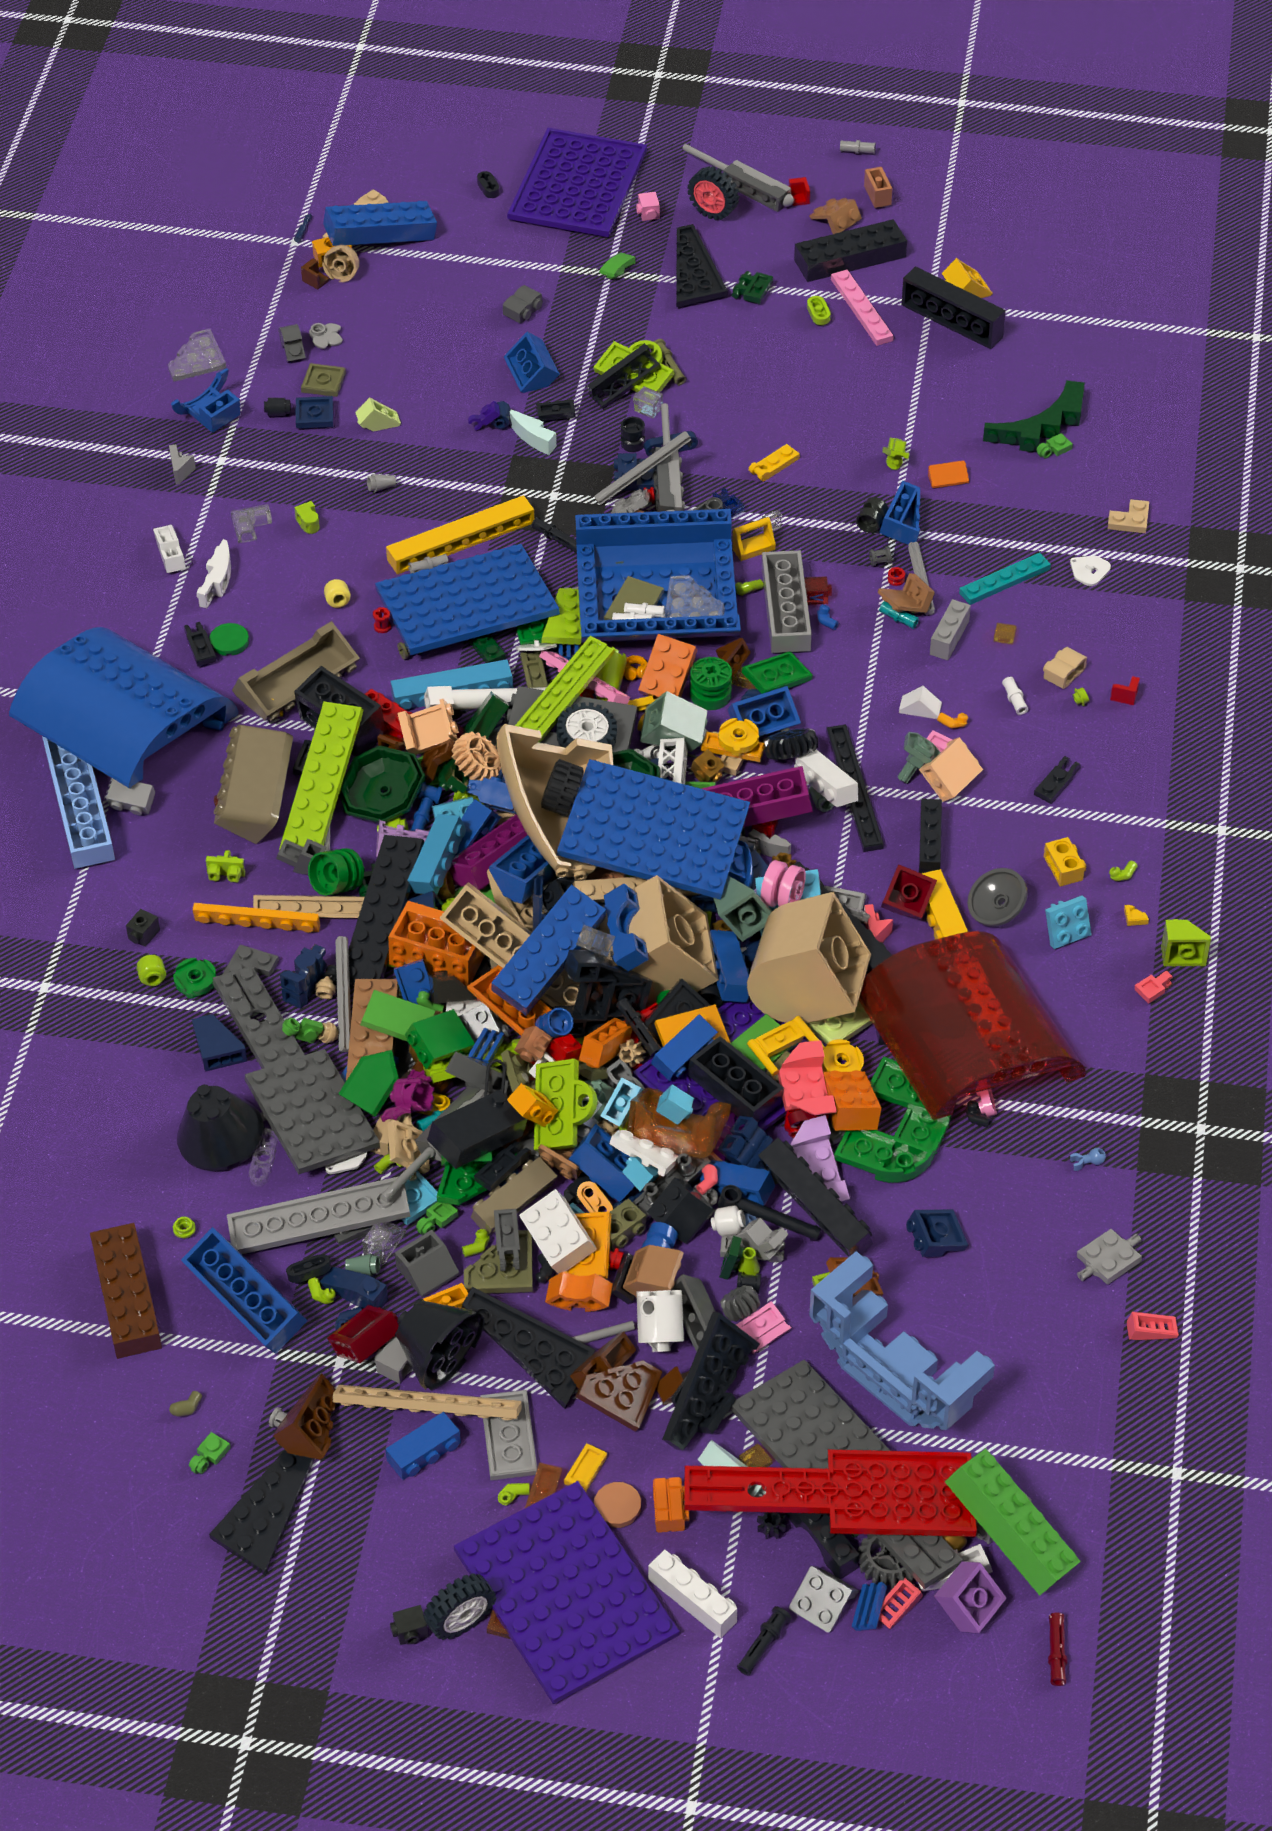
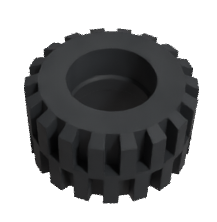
[541,759,584,816]

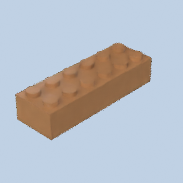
[346,979,399,1096]

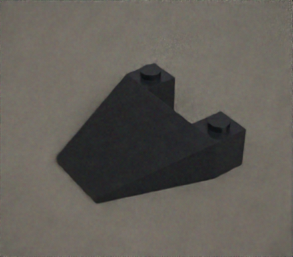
[554,950,652,1038]

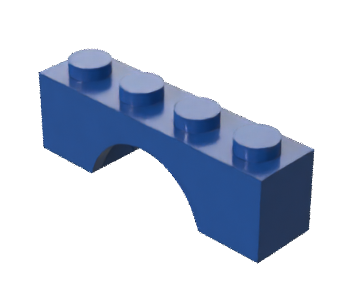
[604,884,649,971]

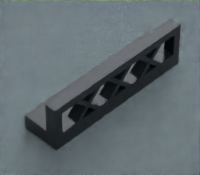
[587,343,661,409]

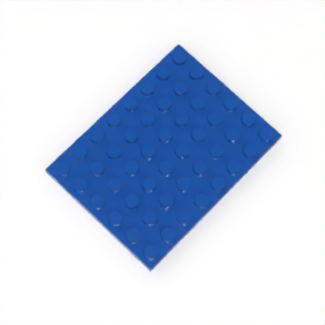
[375,544,560,655]
[557,759,750,900]

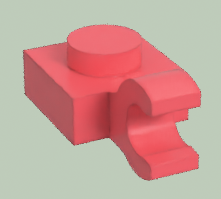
[1135,971,1173,1004]

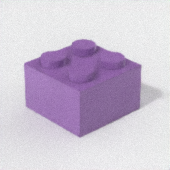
[934,1561,1006,1633]

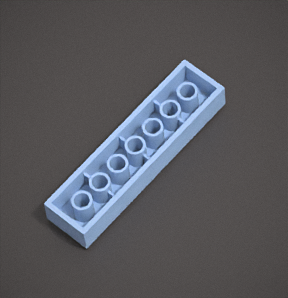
[42,736,115,869]

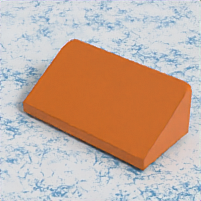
[928,460,969,488]

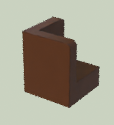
[301,258,329,290]

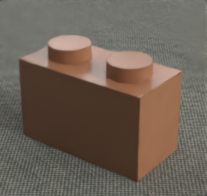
[864,167,892,208]

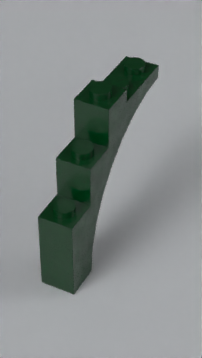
[983,380,1085,452]
[437,691,509,793]

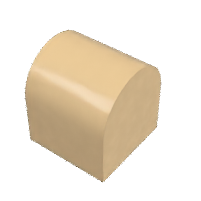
[600,875,719,1007]
[747,892,871,1023]

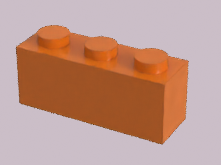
[579,1017,632,1068]

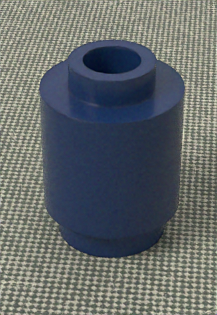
[491,401,511,429]

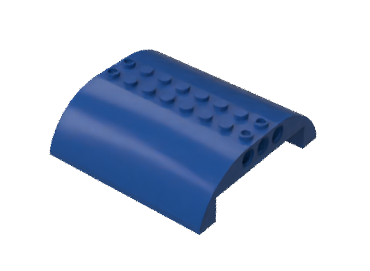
[9,627,239,788]

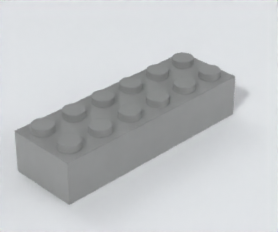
[762,550,811,653]

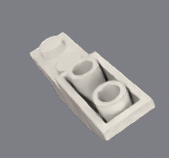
[197,539,231,608]

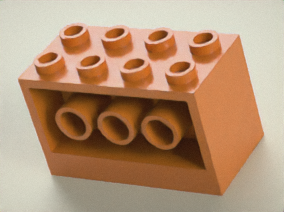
[388,901,485,988]

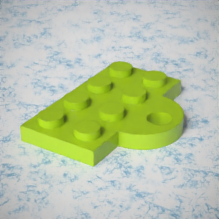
[593,340,675,400]
[534,1059,597,1152]

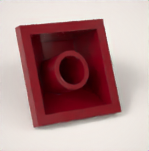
[881,864,937,919]

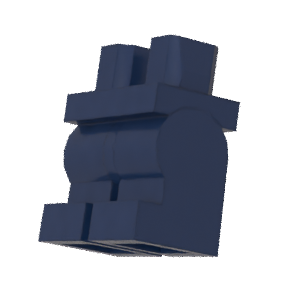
[717,1116,773,1169]

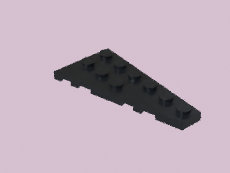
[676,224,728,307]
[461,1287,595,1409]
[662,1312,760,1451]
[209,1450,315,1576]

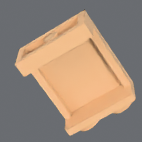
[398,699,459,755]
[919,737,983,802]

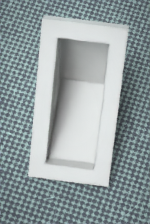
[899,686,942,719]

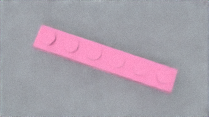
[831,270,893,346]
[539,650,630,704]

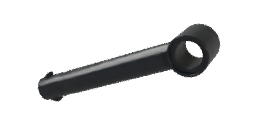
[718,1185,821,1241]

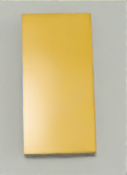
[564,1443,607,1492]

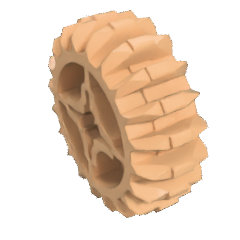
[452,731,501,781]

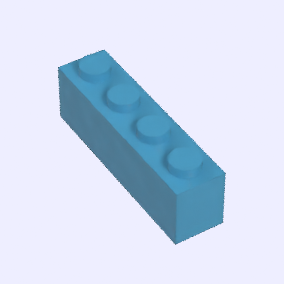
[407,814,466,895]

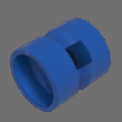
[535,1008,573,1041]
[641,1222,678,1249]

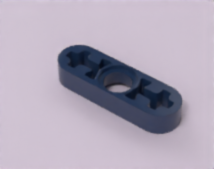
[644,431,698,456]

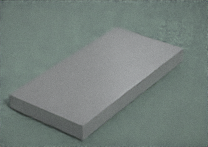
[480,1390,538,1480]

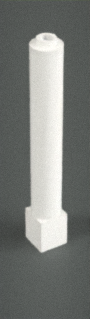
[424,686,547,710]

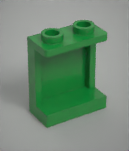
[405,1009,475,1069]

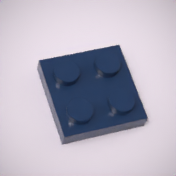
[296,396,333,428]

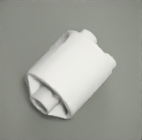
[637,1290,684,1352]

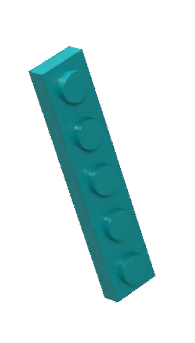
[959,553,1051,605]

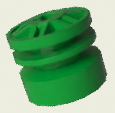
[690,657,732,710]
[308,848,364,896]

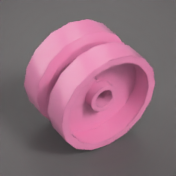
[761,860,806,907]

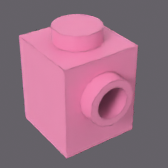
[636,192,660,221]

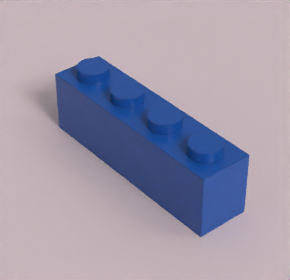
[710,930,749,1002]

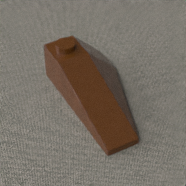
[273,1373,336,1460]

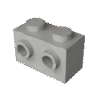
[106,779,156,815]

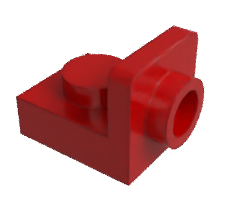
[752,820,778,839]

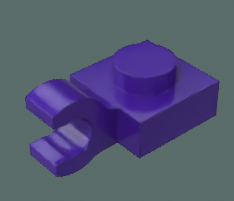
[468,401,500,430]

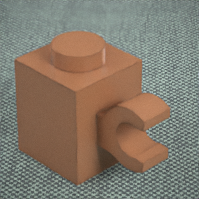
[514,1026,553,1062]

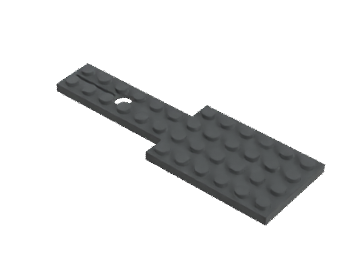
[213,966,380,1175]
[730,1359,963,1589]

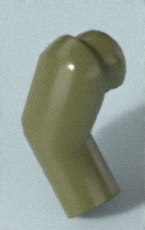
[169,1391,202,1417]

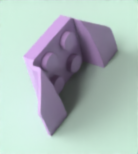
[790,1115,850,1202]

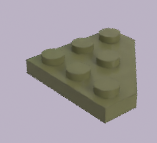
[464,1230,533,1293]

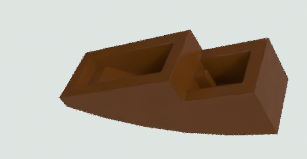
[570,1331,636,1389]

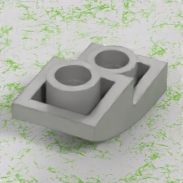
[748,829,791,857]

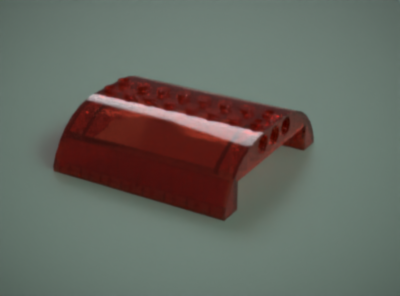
[859,931,1086,1120]

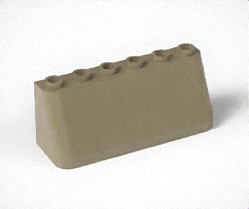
[232,621,360,722]
[214,725,293,844]

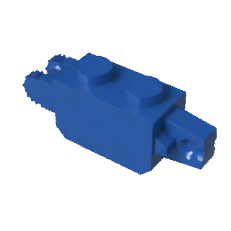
[466,777,516,814]

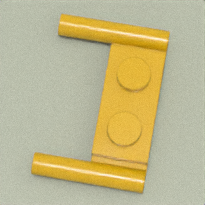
[747,1016,825,1076]

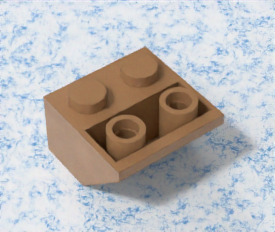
[623,1245,684,1298]

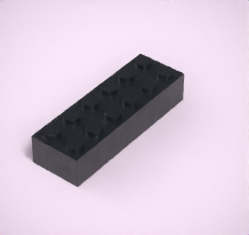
[794,219,907,282]
[901,266,1006,349]
[758,1138,873,1257]

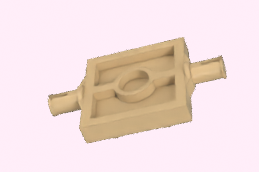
[387,1113,430,1181]

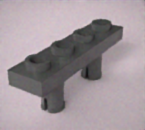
[633,1147,712,1222]

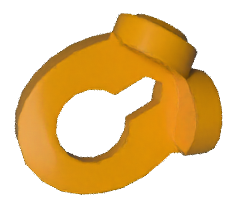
[624,656,647,680]

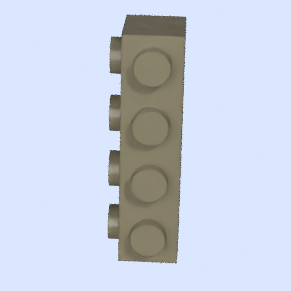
[471,1157,557,1236]

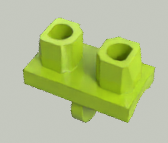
[882,437,909,469]
[206,850,246,882]

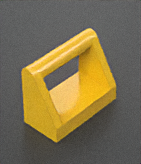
[732,517,776,561]

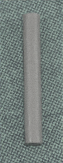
[572,1321,635,1344]

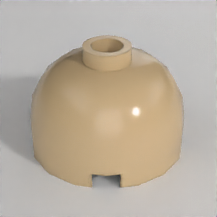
[323,245,359,282]

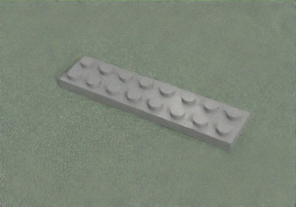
[227,1176,411,1254]

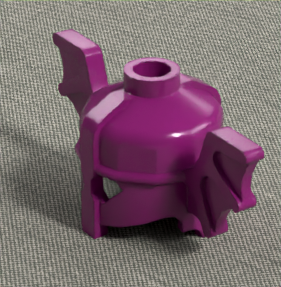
[381,1069,435,1122]

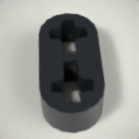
[477,171,500,198]

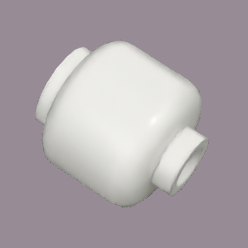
[711,1206,746,1237]

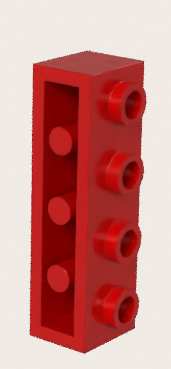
[365,689,412,739]

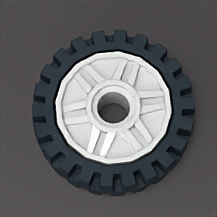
[557,702,617,749]
[423,1573,496,1640]

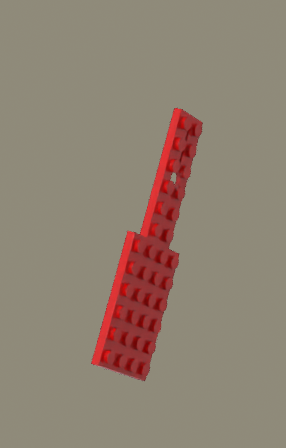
[684,1449,977,1537]

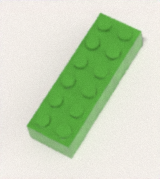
[945,1448,1081,1596]

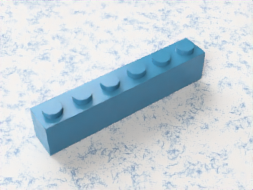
[391,660,513,710]

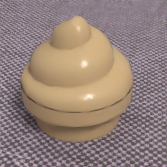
[315,976,336,999]
[318,1022,339,1044]

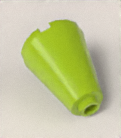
[596,649,627,701]

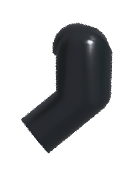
[966,1100,992,1128]

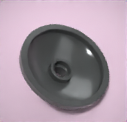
[968,868,1027,926]

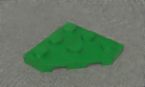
[436,1150,517,1205]

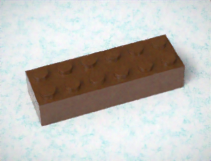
[90,1223,162,1359]

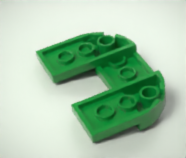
[834,1056,952,1183]

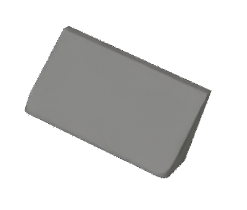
[825,886,867,911]

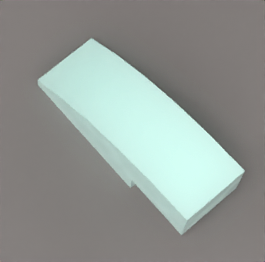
[510,409,556,455]

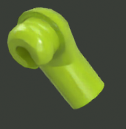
[735,579,764,596]
[1109,861,1138,881]

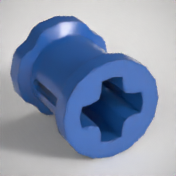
[417,782,442,804]

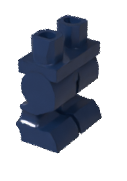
[280,944,327,1009]

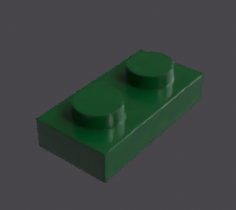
[469,634,506,663]
[719,1236,744,1280]

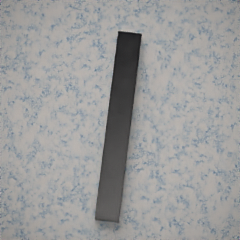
[826,724,884,852]

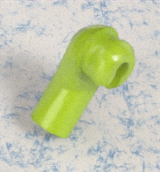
[374,1154,402,1174]
[462,1229,490,1257]
[308,1278,336,1304]
[498,1483,530,1505]

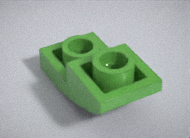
[599,253,636,279]

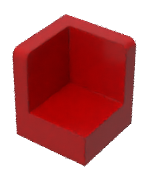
[789,177,810,206]
[1110,676,1140,705]

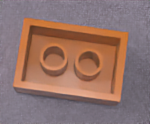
[638,634,698,699]
[823,1070,881,1131]

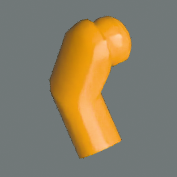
[937,712,968,729]

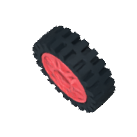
[687,166,740,220]

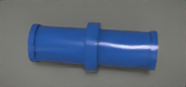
[410,797,434,831]

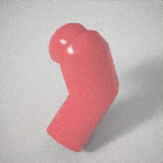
[696,1164,718,1195]

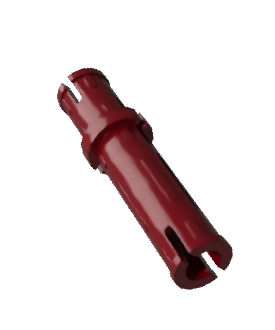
[1048,1612,1068,1686]

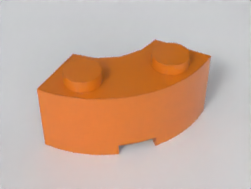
[545,1271,613,1312]

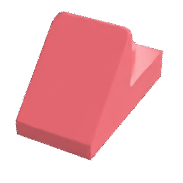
[864,904,893,942]

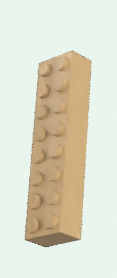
[440,882,580,1008]

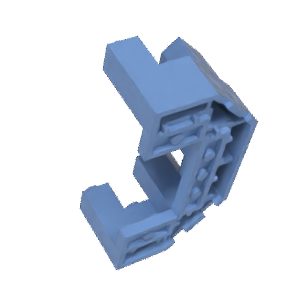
[809,1251,995,1430]

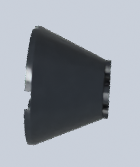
[177,1084,264,1171]
[395,1298,485,1391]

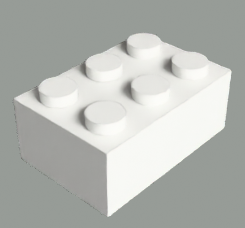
[519,1189,597,1274]

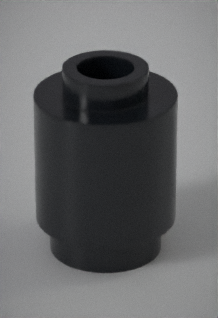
[264,398,291,416]

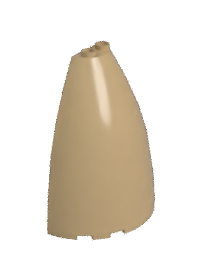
[496,724,613,880]

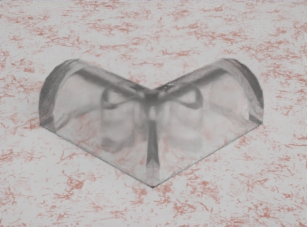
[231,504,272,543]

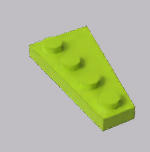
[541,588,581,645]

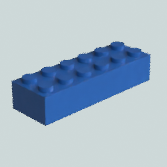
[323,201,437,246]
[491,884,606,1016]
[181,1227,308,1354]

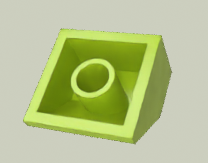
[1161,919,1211,966]

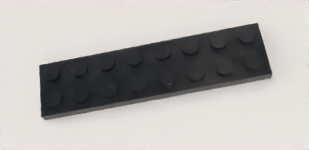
[348,835,425,987]

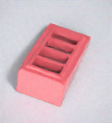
[1127,1312,1179,1340]
[878,1577,923,1629]

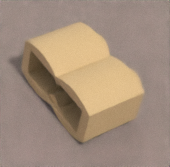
[1043,647,1087,689]

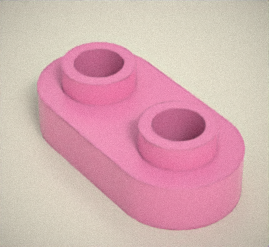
[974,1076,997,1117]

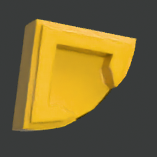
[1124,905,1149,926]

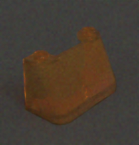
[627,1087,731,1158]

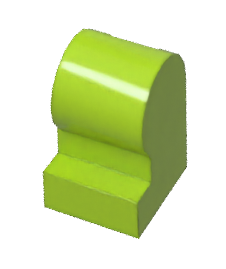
[294,501,320,534]

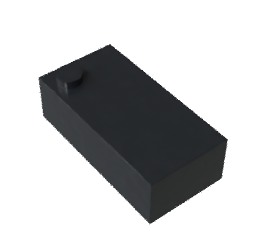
[687,1036,784,1122]
[427,1089,528,1169]

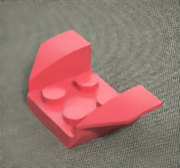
[778,1041,837,1115]

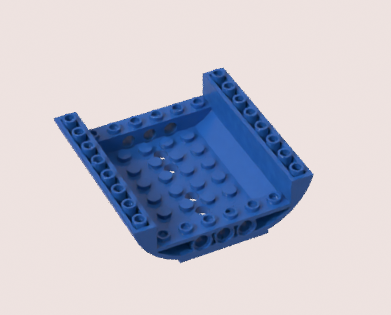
[575,509,741,643]

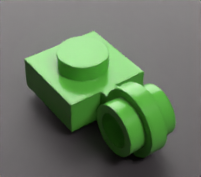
[1037,433,1073,458]
[282,1018,324,1043]
[416,1202,458,1235]
[189,1432,231,1474]

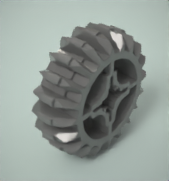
[858,1534,921,1589]

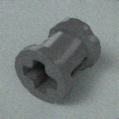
[869,546,892,567]

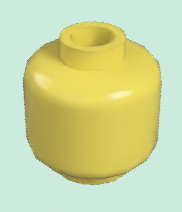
[324,579,351,608]

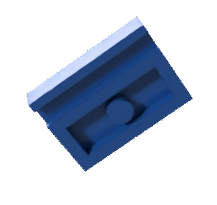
[394,959,437,1004]

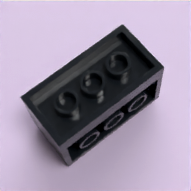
[294,666,386,757]

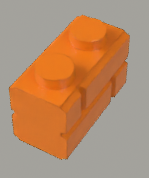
[653,1477,689,1533]

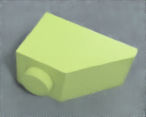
[355,397,401,432]

